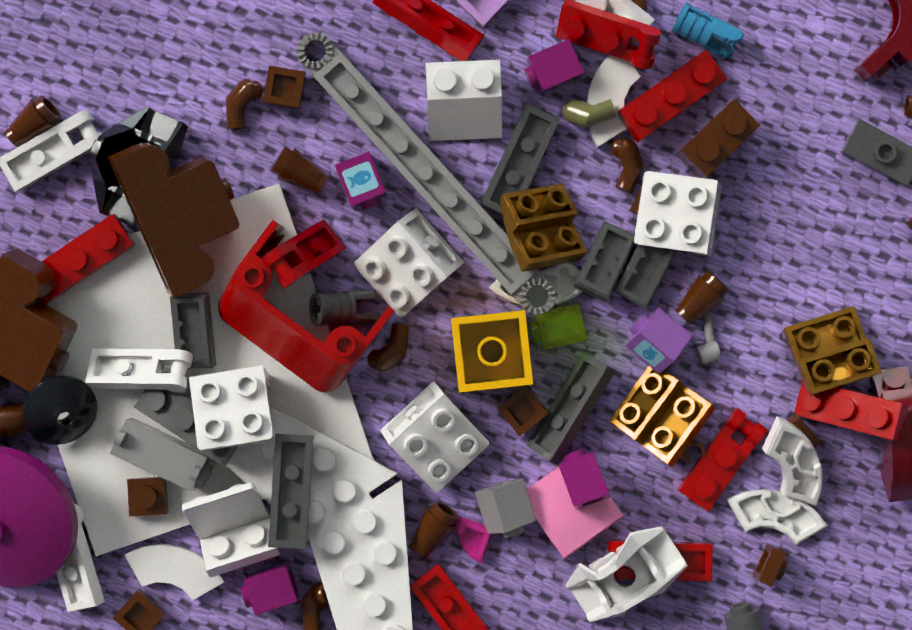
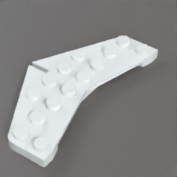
[226,406,413,630]

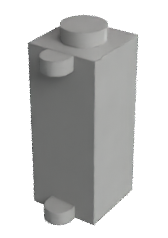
[110,418,213,492]

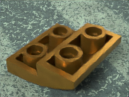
[500,183,588,272]
[783,306,882,396]
[609,366,716,467]

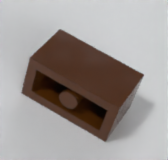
[676,99,761,178]

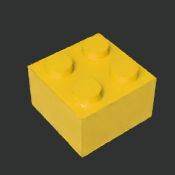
[451,310,533,393]

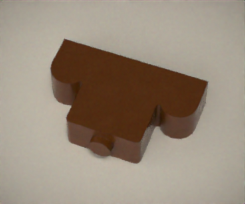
[107,143,240,298]
[0,248,78,392]

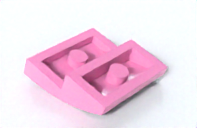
[526,467,624,559]

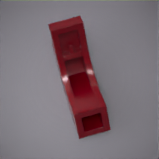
[854,0,912,81]
[870,366,912,502]

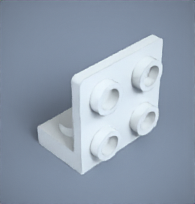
[634,171,722,257]
[354,208,465,318]
[189,365,274,451]
[380,381,489,492]
[182,482,281,577]

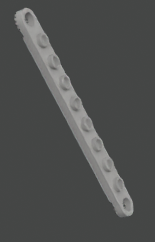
[297,32,556,315]

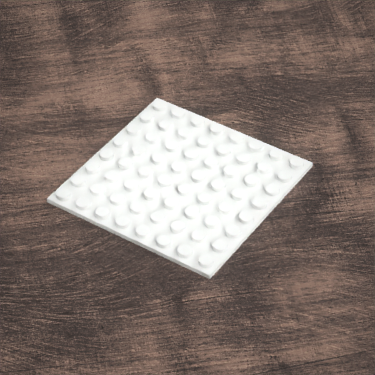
[47,183,374,556]

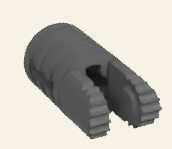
[309,290,378,326]

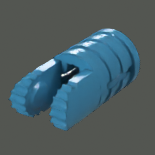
[671,2,744,59]

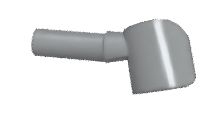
[696,312,720,365]

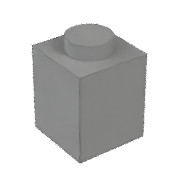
[475,478,536,538]

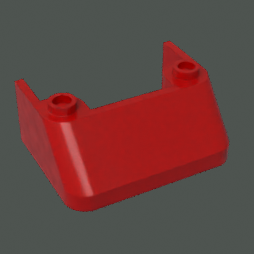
[218,220,396,392]

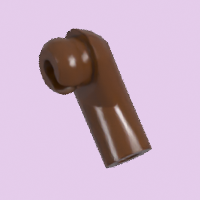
[611,138,644,194]
[300,582,329,630]

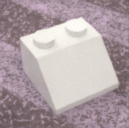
[426,59,502,142]

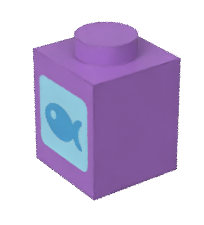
[625,308,692,374]

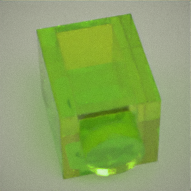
[529,302,588,350]

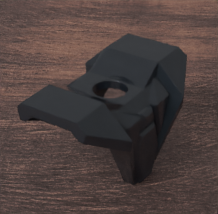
[90,107,188,230]

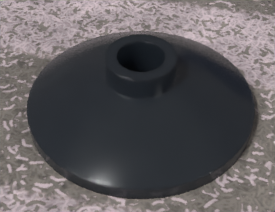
[22,376,97,445]

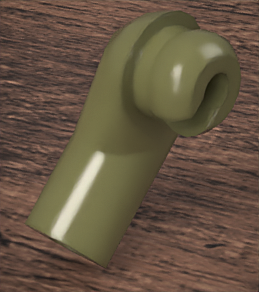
[562,99,617,128]

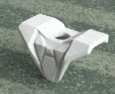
[565,526,688,622]

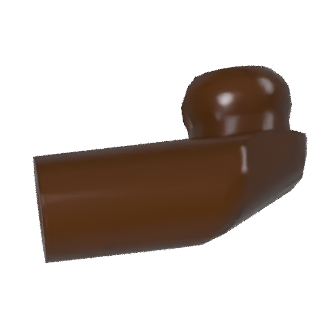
[226,79,263,130]
[367,323,410,372]

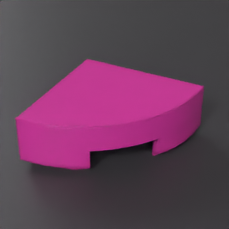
[457,516,492,563]

